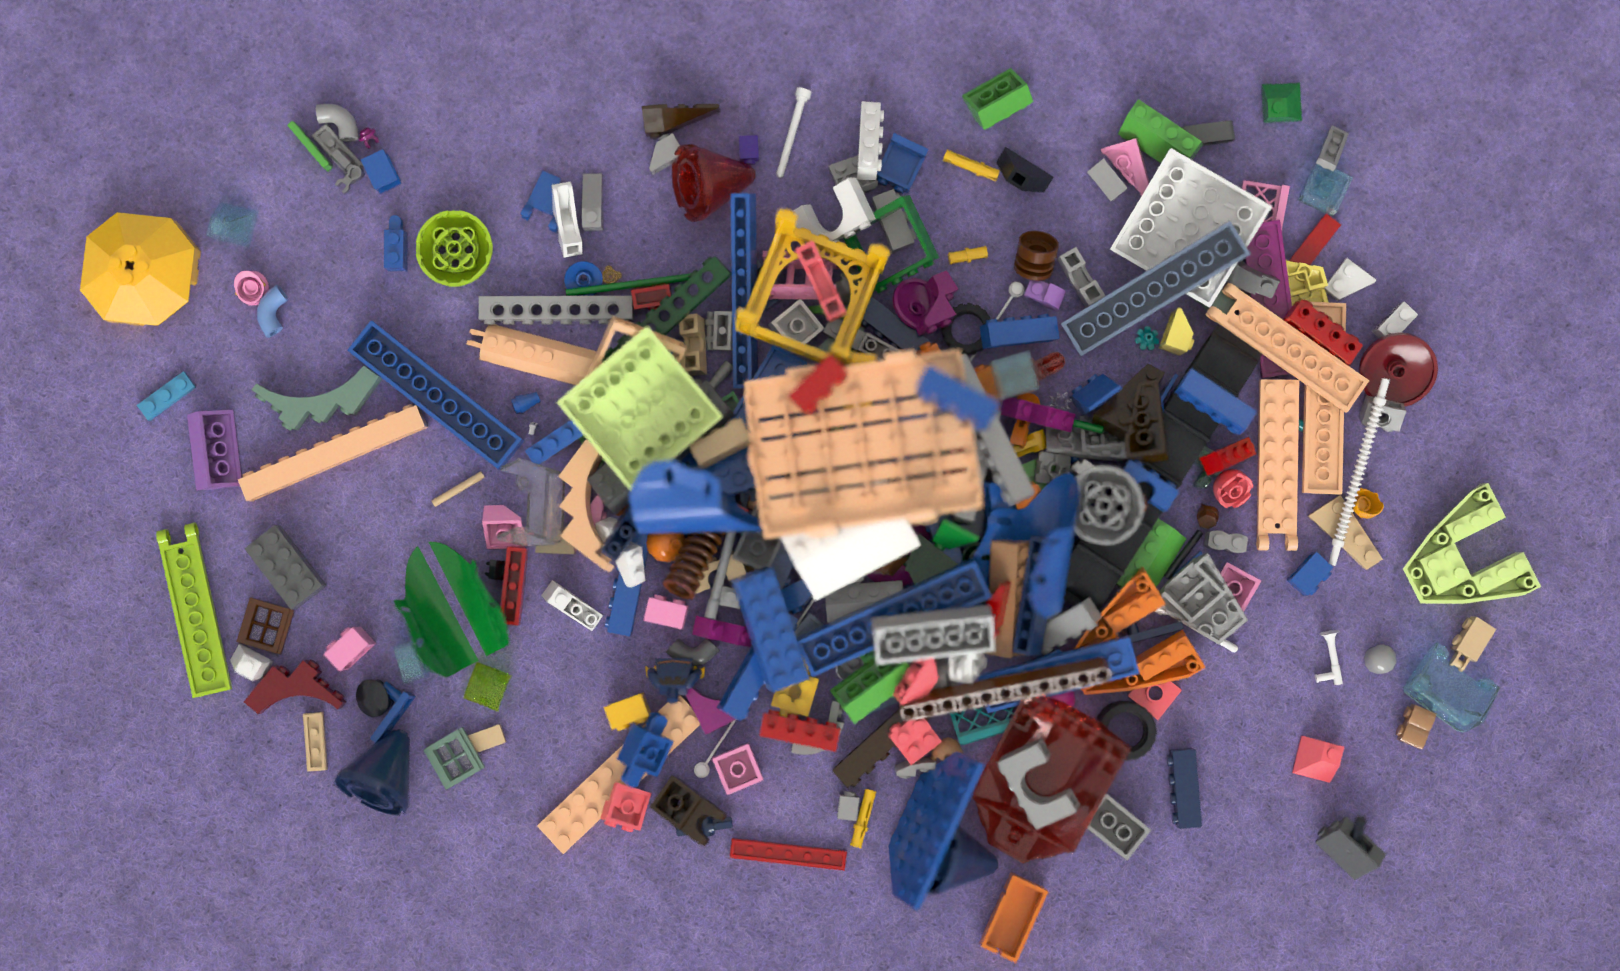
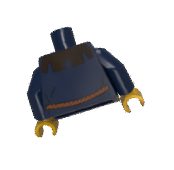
[645,658,705,703]

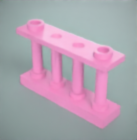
[762,251,840,300]

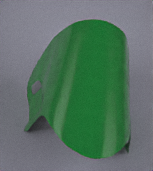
[394,542,509,678]

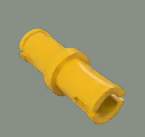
[948,246,988,265]

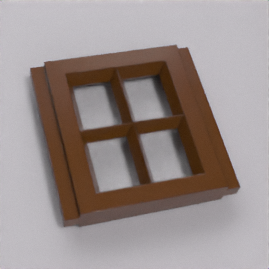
[236,597,295,655]

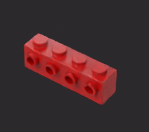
[1283,299,1363,365]
[759,709,840,752]

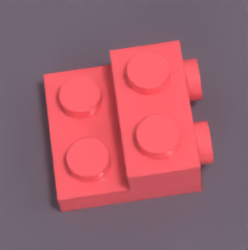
[887,718,942,765]
[600,782,651,832]

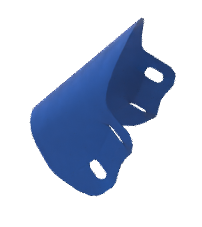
[629,453,763,534]
[973,473,1079,618]

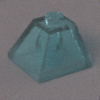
[206,202,259,248]

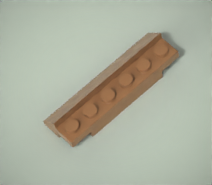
[985,540,1030,659]

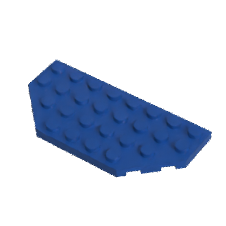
[698,345,820,496]
[888,751,984,911]

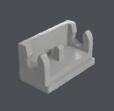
[1087,158,1128,201]

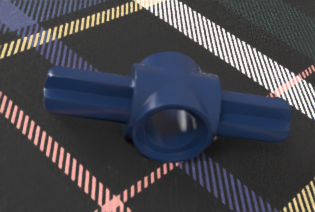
[676,816,733,837]

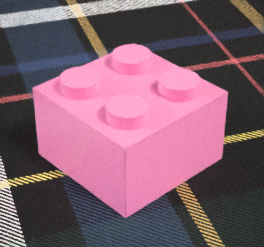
[644,594,689,629]
[324,627,376,671]
[712,742,764,795]

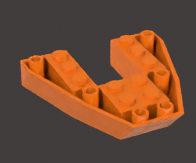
[1074,566,1206,695]

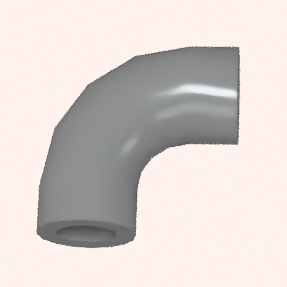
[316,104,358,142]

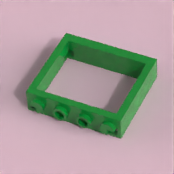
[843,195,939,294]

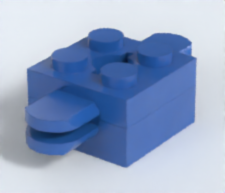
[617,712,674,788]

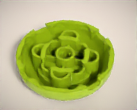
[416,210,493,287]

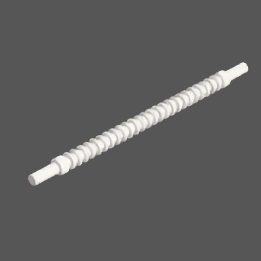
[1328,378,1390,566]

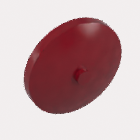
[1358,333,1438,407]

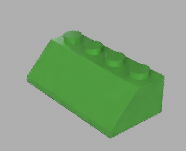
[1118,99,1203,163]
[1116,519,1186,589]
[829,659,910,724]

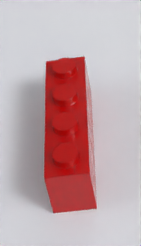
[500,547,529,626]

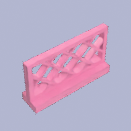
[1242,180,1290,230]

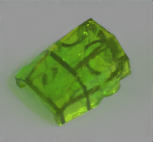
[463,662,512,712]

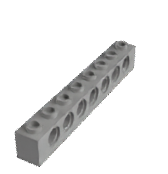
[479,296,634,325]

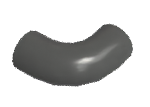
[666,638,720,667]

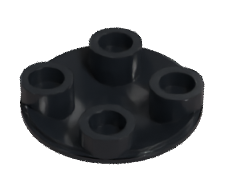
[356,679,391,717]

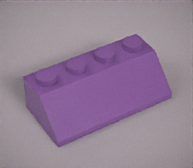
[187,410,242,491]

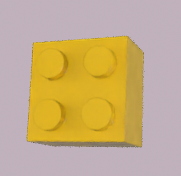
[604,692,651,731]

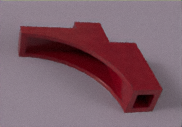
[244,659,346,714]

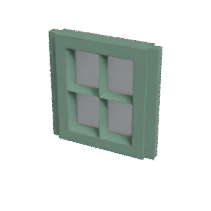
[423,727,485,790]

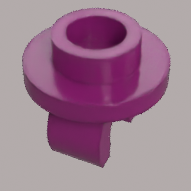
[358,127,379,149]

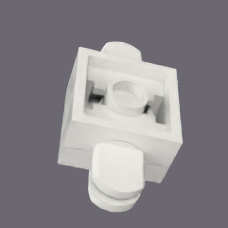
[949,652,987,684]

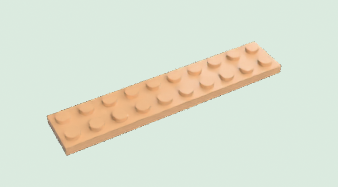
[1302,302,1346,495]
[537,695,700,854]

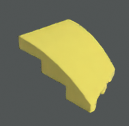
[1286,260,1328,306]

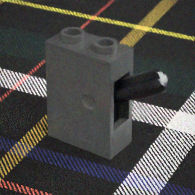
[1315,815,1386,880]

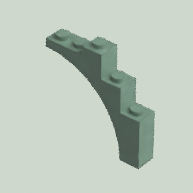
[252,366,383,431]

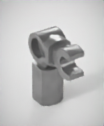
[331,148,365,194]

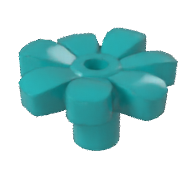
[1135,326,1160,350]

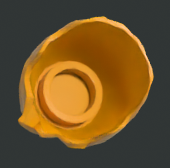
[1352,488,1384,519]

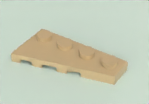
[1307,495,1383,570]

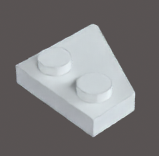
[1324,258,1376,300]

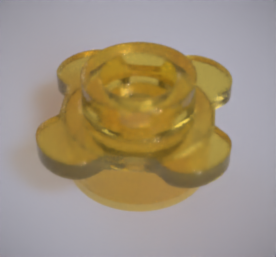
[602,265,622,284]

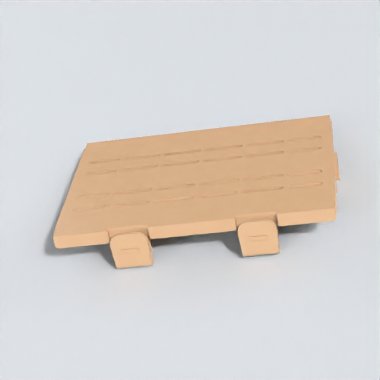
[744,349,983,539]

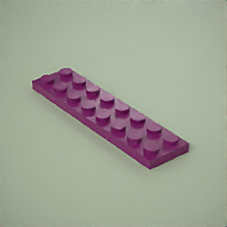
[1245,220,1292,378]

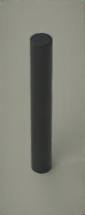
[1164,530,1203,580]

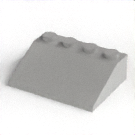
[825,581,903,623]

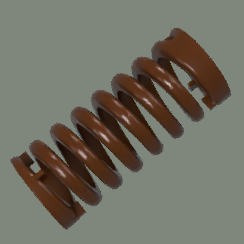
[663,532,727,599]

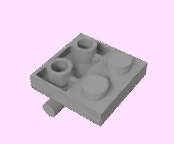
[828,155,878,194]

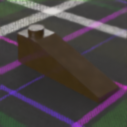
[642,104,720,139]

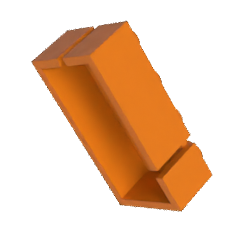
[979,872,1049,963]

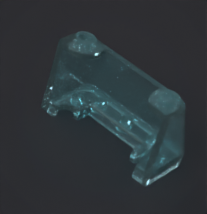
[1403,642,1500,732]

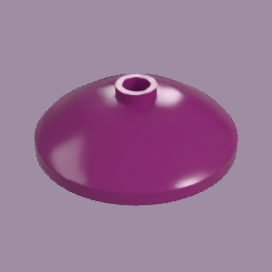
[893,278,930,330]

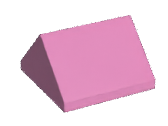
[1220,562,1261,612]

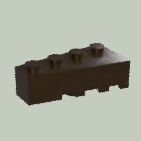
[1092,364,1165,441]

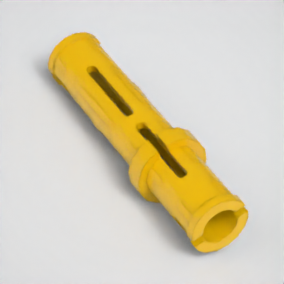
[943,149,1000,182]
[850,789,877,848]

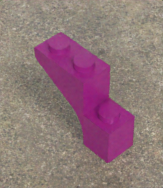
[917,270,958,336]
[1000,396,1076,433]
[692,616,752,647]

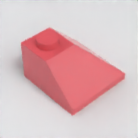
[1292,735,1344,783]

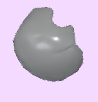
[1364,644,1397,674]
[836,656,864,680]

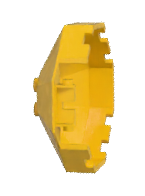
[80,212,201,326]

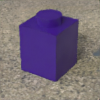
[739,135,759,165]

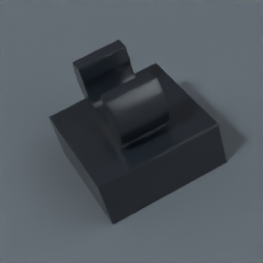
[485,559,506,580]

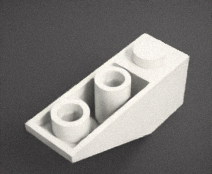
[541,580,603,631]

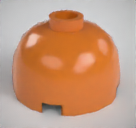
[646,533,685,562]

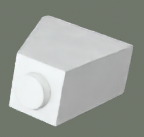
[230,643,274,680]

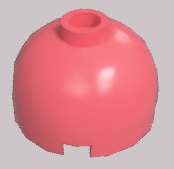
[1213,469,1253,508]

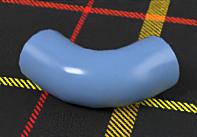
[257,285,288,338]

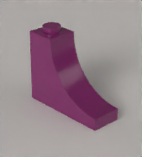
[686,686,750,735]

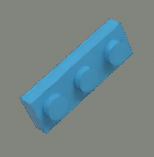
[137,371,196,421]

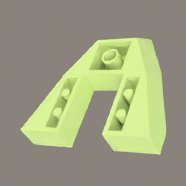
[1403,483,1541,604]

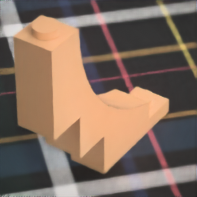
[558,440,614,572]

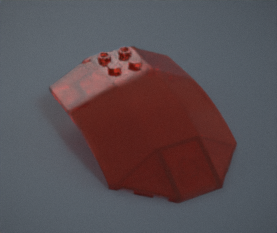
[971,695,1131,863]

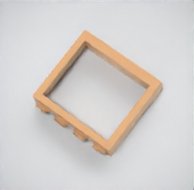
[585,315,686,378]

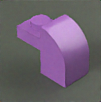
[1024,280,1066,312]

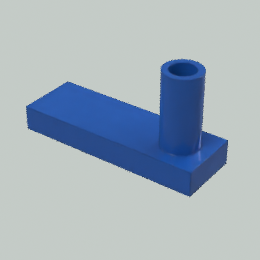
[370,681,416,743]

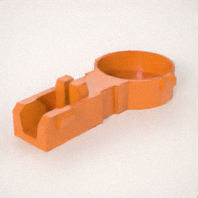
[1010,393,1041,448]

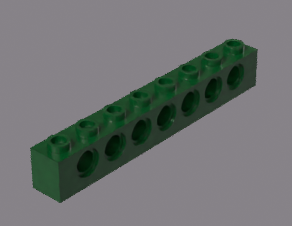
[602,256,732,363]

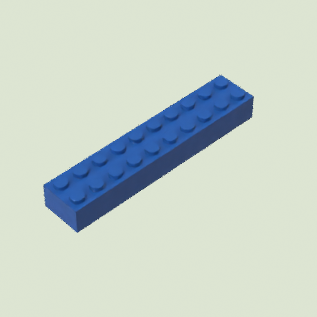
[347,320,525,470]
[797,558,991,677]

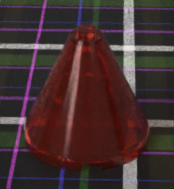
[672,144,756,222]

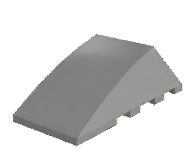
[1046,415,1126,461]
[1159,552,1248,644]

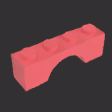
[795,241,848,323]

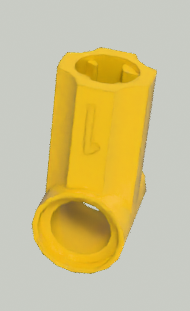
[1013,429,1047,458]

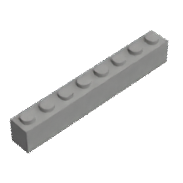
[961,354,1035,507]

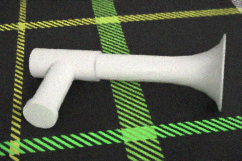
[1315,630,1343,685]

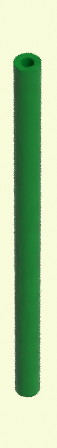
[565,273,691,296]

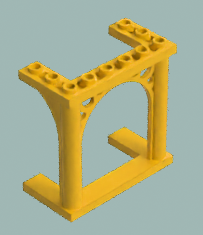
[735,208,890,367]

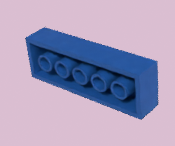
[731,566,809,693]

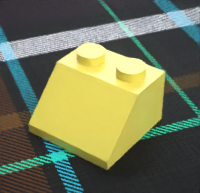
[1159,308,1194,356]

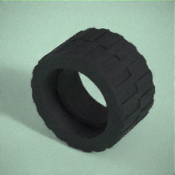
[1094,700,1157,761]

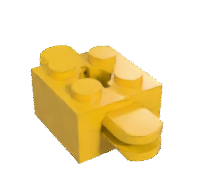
[771,654,819,716]

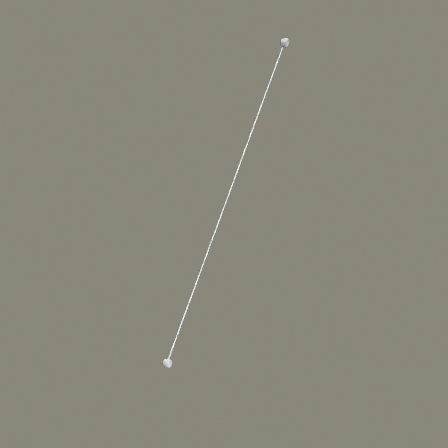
[694,282,1024,778]

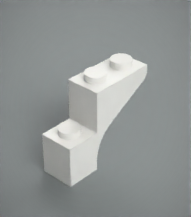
[552,182,582,257]
[595,517,646,588]

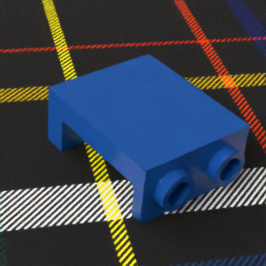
[876,133,928,194]

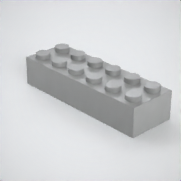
[871,605,995,664]

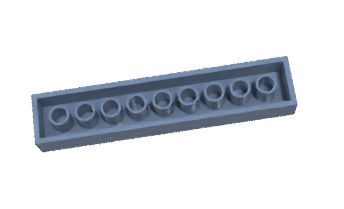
[1061,221,1250,356]

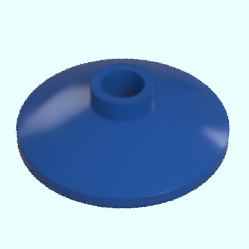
[564,261,603,296]

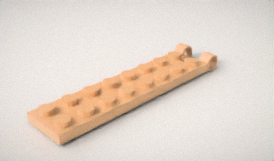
[1205,283,1369,413]
[1256,380,1299,551]

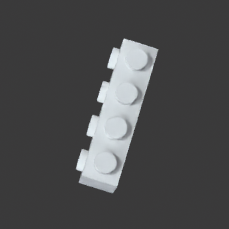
[857,101,884,181]

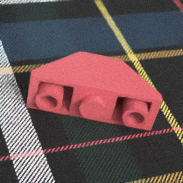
[893,658,938,704]

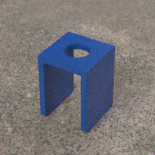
[361,149,401,194]

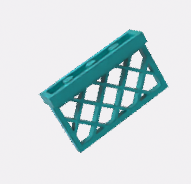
[950,696,1034,746]

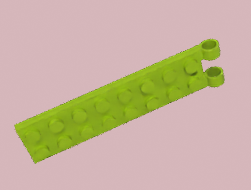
[156,522,232,698]

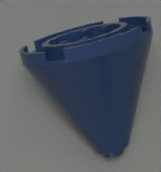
[334,729,410,816]
[927,825,999,895]

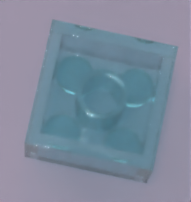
[1297,163,1353,216]
[989,351,1040,401]

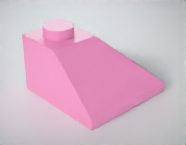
[482,505,525,549]

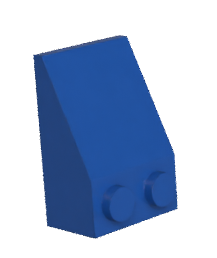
[1069,374,1122,416]

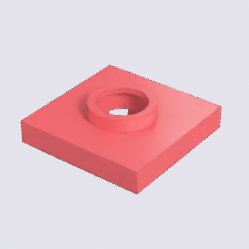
[1127,682,1182,720]

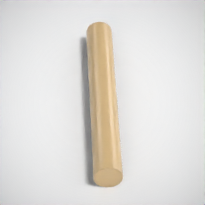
[431,471,485,507]

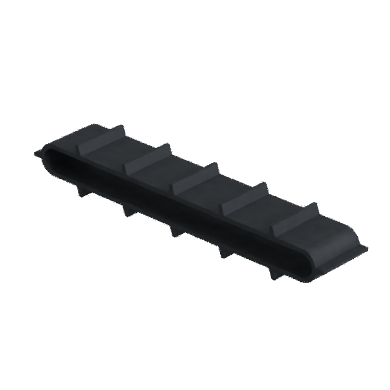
[1064,325,1262,610]

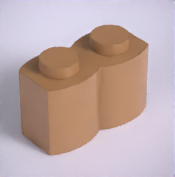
[1396,704,1436,749]

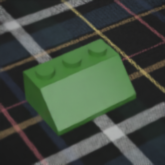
[962,68,1033,130]

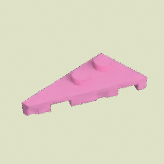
[1101,138,1150,196]

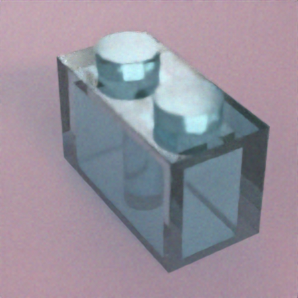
[393,639,431,684]

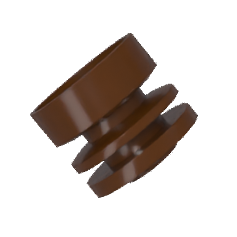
[1014,231,1059,281]

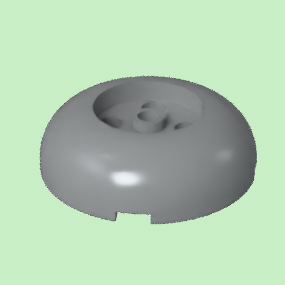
[1074,466,1144,545]

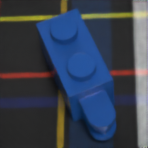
[384,215,408,271]

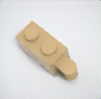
[1449,616,1496,672]

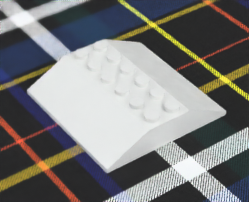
[1110,148,1272,308]
[769,461,920,600]

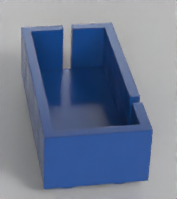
[916,365,1000,431]

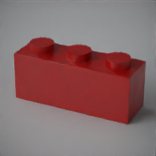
[788,354,849,415]
[1200,437,1256,476]

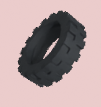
[942,303,991,355]

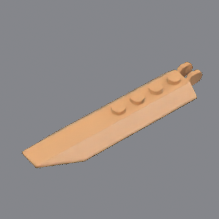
[466,325,604,385]

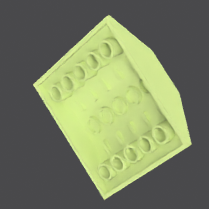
[557,326,723,491]

